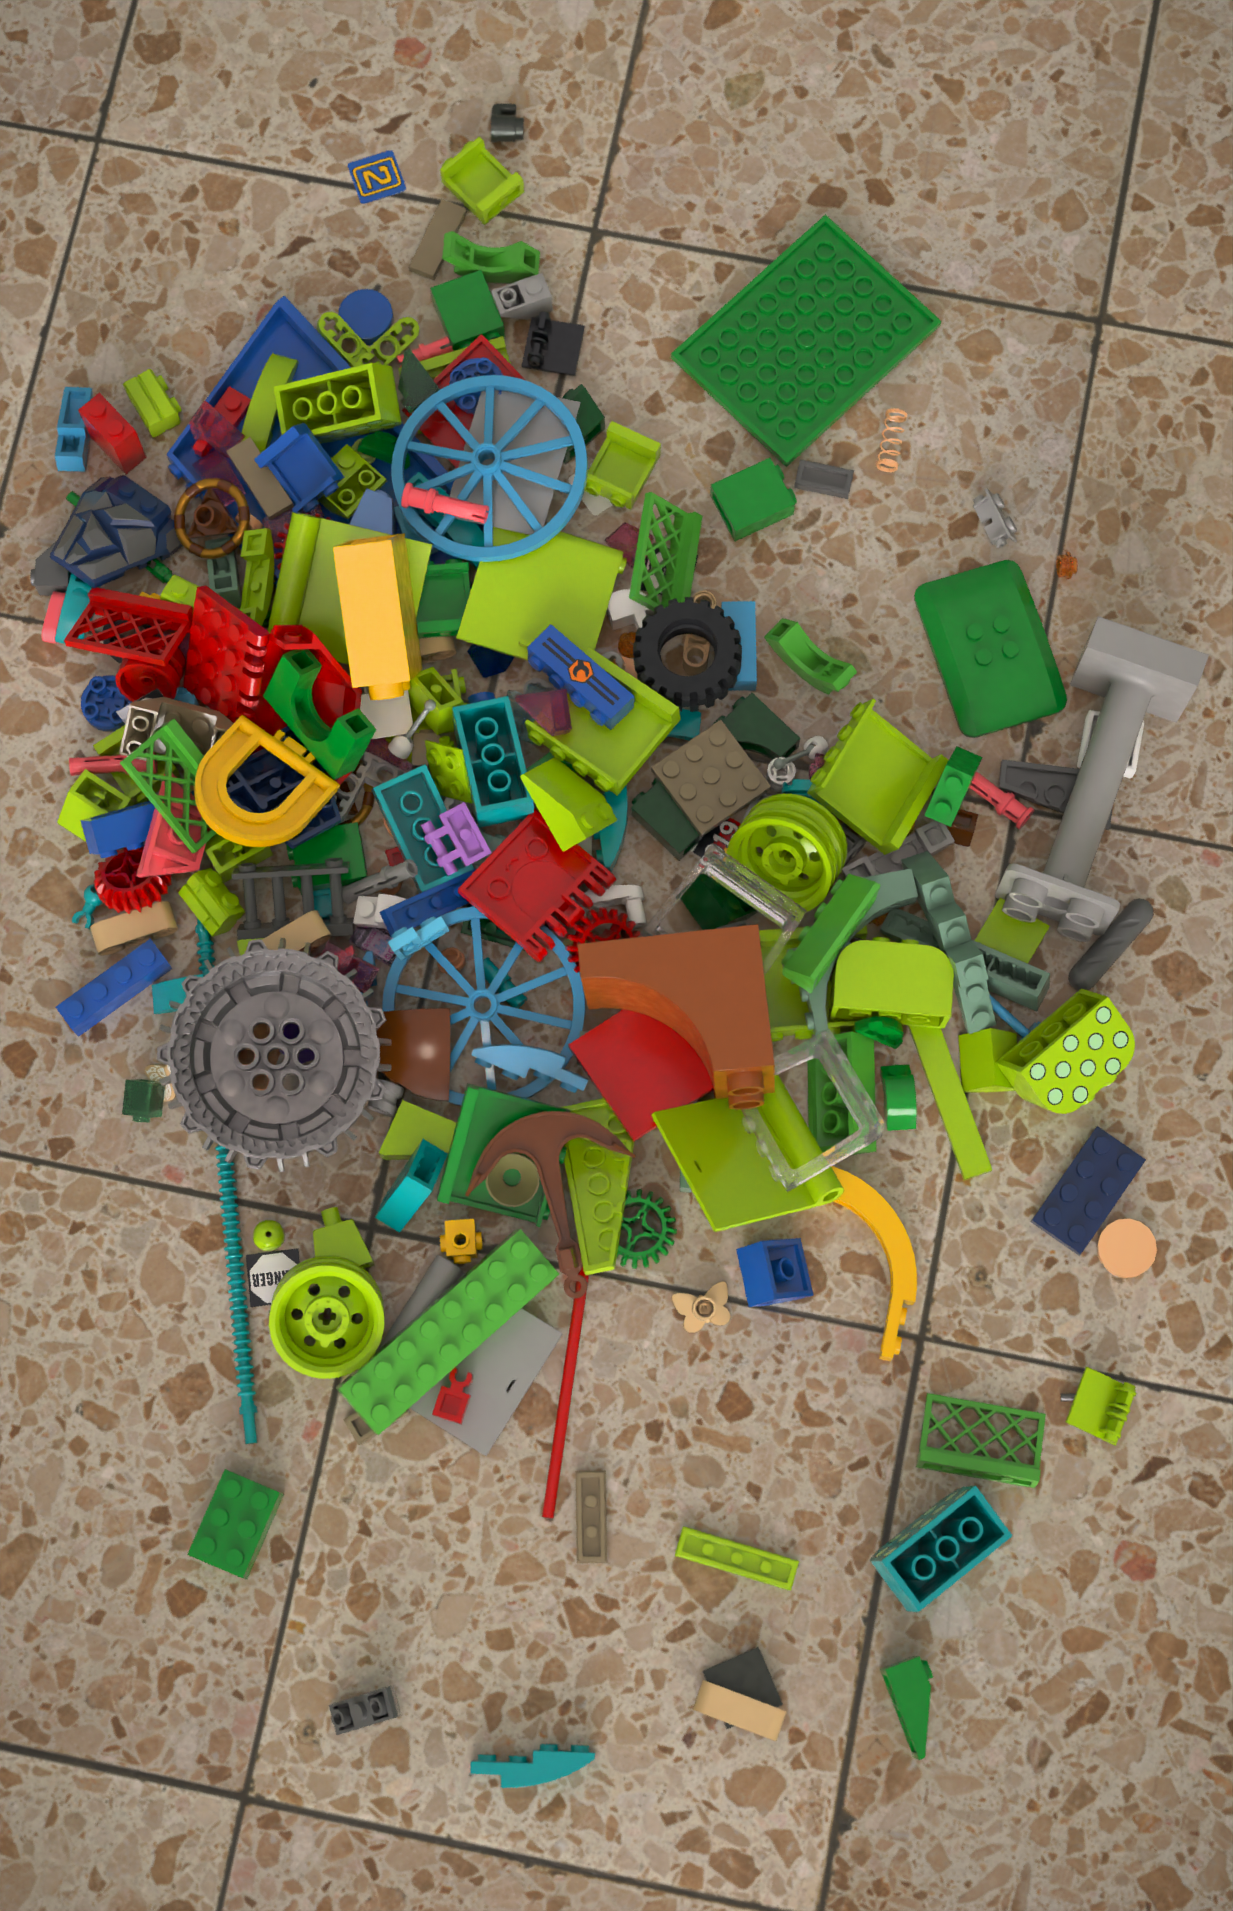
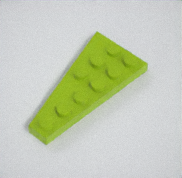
[562,1098,635,1275]

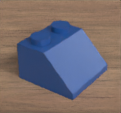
[736,1238,814,1307]

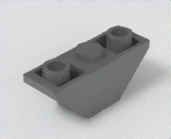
[329,1685,402,1735]

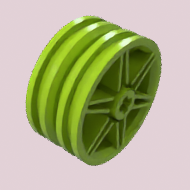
[726,794,847,915]
[269,1255,384,1379]

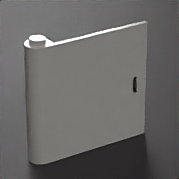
[375,1255,563,1457]

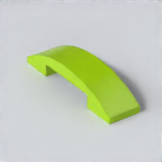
[239,353,299,452]
[239,528,274,626]

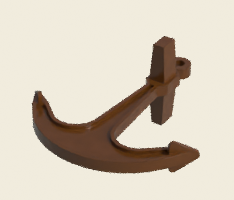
[465,1111,636,1298]

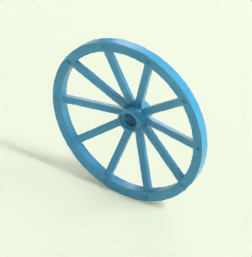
[391,375,588,562]
[382,906,585,1106]

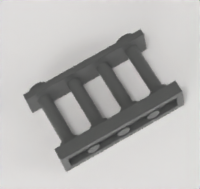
[232,858,355,941]

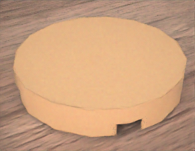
[1096,1218,1157,1278]

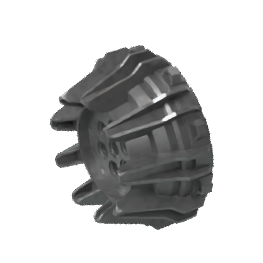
[157,938,391,1172]

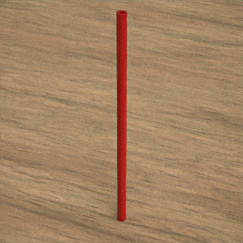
[542,1253,589,1519]

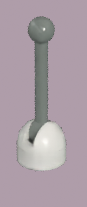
[388,699,436,759]
[773,736,829,770]

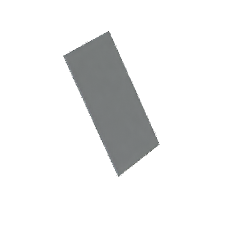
[443,390,581,535]

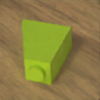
[379,1100,456,1160]

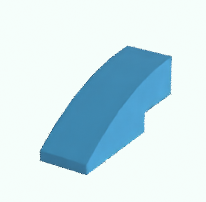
[55,387,93,472]

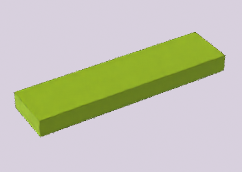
[675,1526,799,1591]

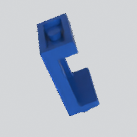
[254,423,345,513]

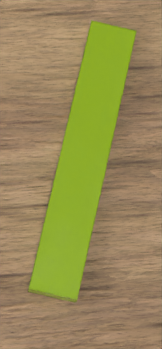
[908,1025,992,1180]

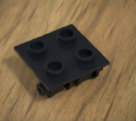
[521,311,585,376]

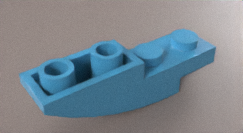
[471,1044,588,1093]

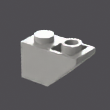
[491,273,553,320]

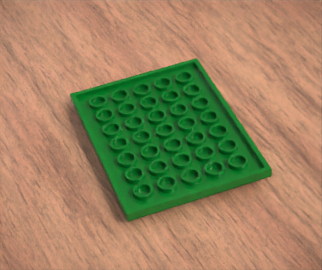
[671,214,941,467]

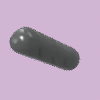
[1068,898,1154,991]

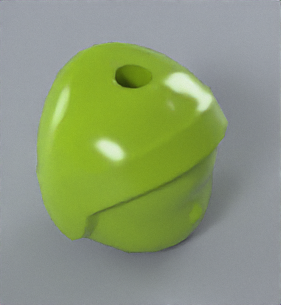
[253,1220,285,1251]

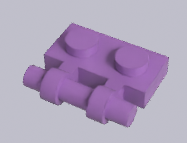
[420,802,492,876]

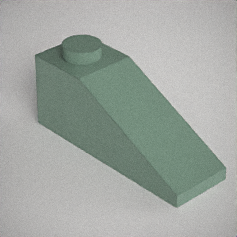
[205,537,242,609]

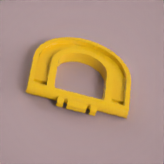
[194,715,340,847]

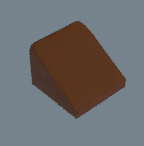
[946,809,978,847]

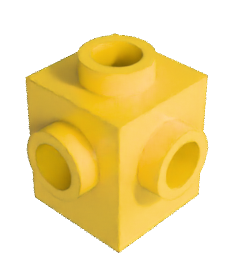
[440,1219,483,1264]

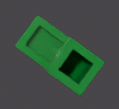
[880,1065,917,1131]

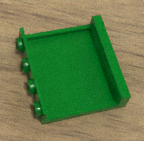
[437,1083,570,1227]

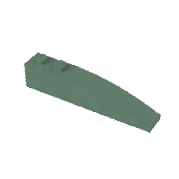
[880,908,1050,1011]

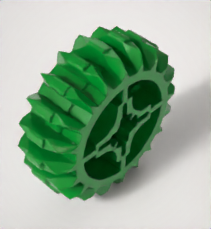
[617,1189,677,1269]

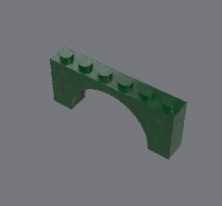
[631,693,800,861]

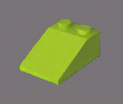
[519,757,618,852]

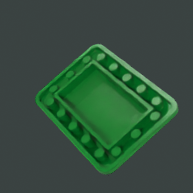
[914,560,1067,738]

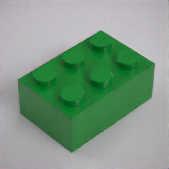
[187,1469,284,1579]

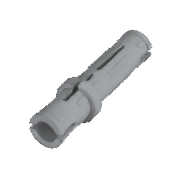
[342,859,418,904]

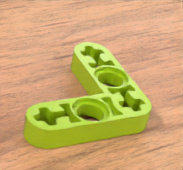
[317,312,420,368]

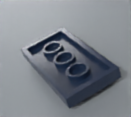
[1031,1126,1146,1256]

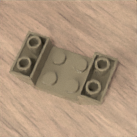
[119,697,234,761]

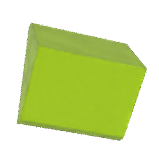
[958,1028,1017,1093]

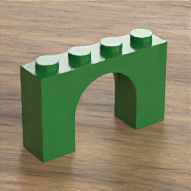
[263,649,377,780]

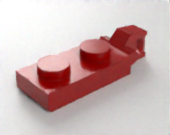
[193,386,251,459]

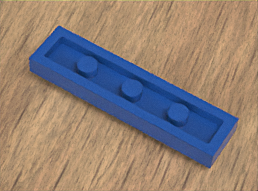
[379,868,476,938]

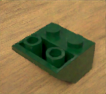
[562,384,605,464]
[677,864,761,930]

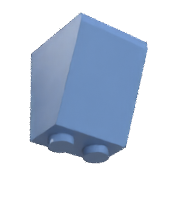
[349,488,396,535]

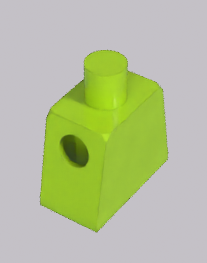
[313,1207,375,1269]

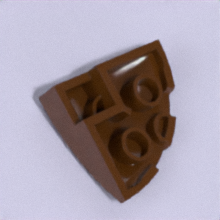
[376,1008,450,1101]

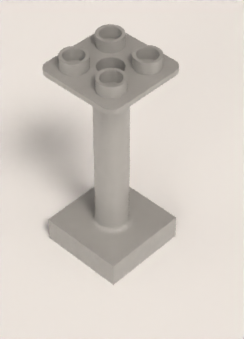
[995,616,1209,942]

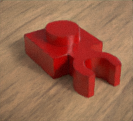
[432,1368,473,1425]

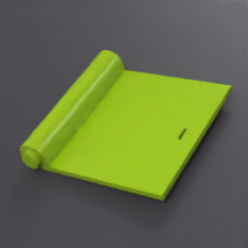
[268,512,433,665]
[456,527,627,661]
[651,1074,844,1232]

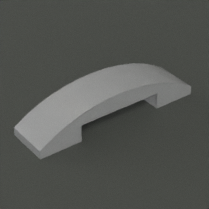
[842,820,955,878]

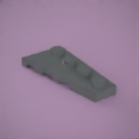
[998,760,1112,830]

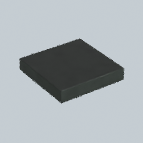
[702,1647,783,1729]

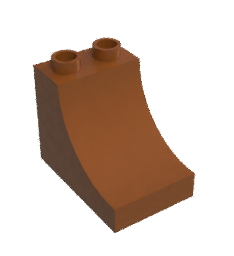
[578,924,775,1110]

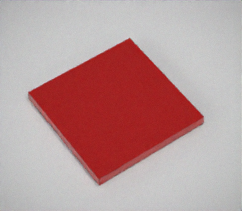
[568,1009,714,1142]

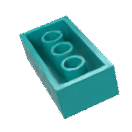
[372,764,474,894]

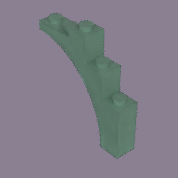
[901,851,996,1034]
[782,868,918,1037]

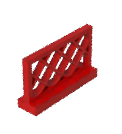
[64,587,193,666]

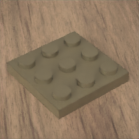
[651,720,771,837]

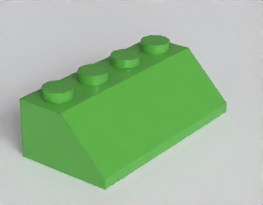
[781,874,881,993]
[807,1031,876,1155]

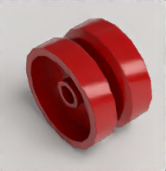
[116,636,186,702]

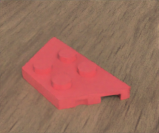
[136,773,210,877]

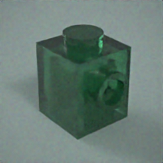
[122,1078,165,1123]

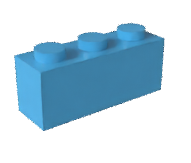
[721,601,757,691]

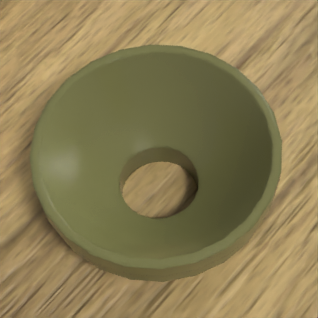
[486,1153,540,1207]

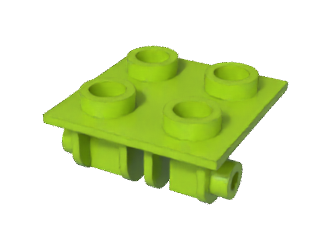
[425,736,472,804]
[1065,1366,1137,1446]

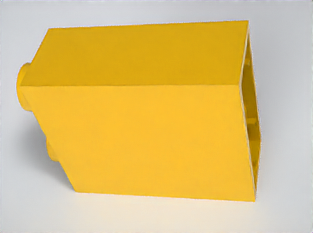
[333,533,423,700]

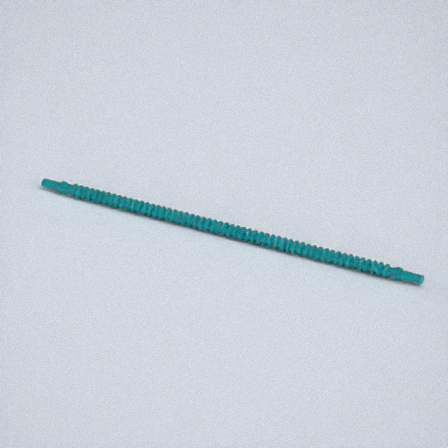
[195,918,257,1444]

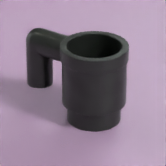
[491,103,524,142]

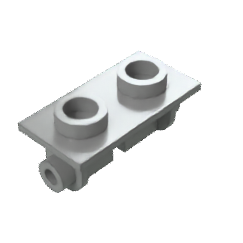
[973,488,1017,548]

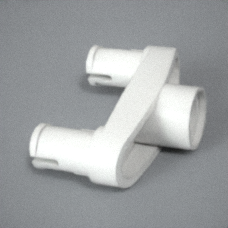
[571,876,647,935]

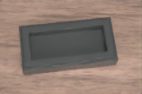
[794,459,854,499]

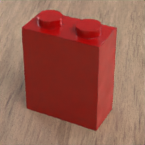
[78,392,147,475]

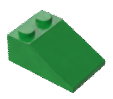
[880,1656,933,1760]

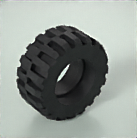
[633,597,742,712]

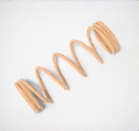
[876,408,907,472]

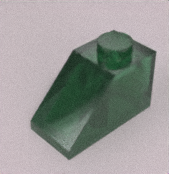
[398,348,440,413]

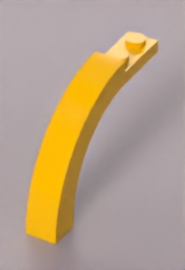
[831,1166,917,1361]

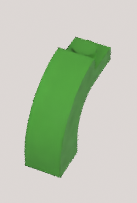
[442,231,540,284]
[764,618,857,695]

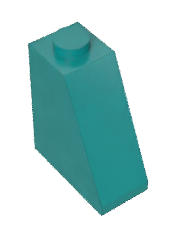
[375,1139,448,1233]

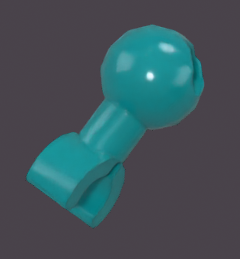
[72,884,103,930]

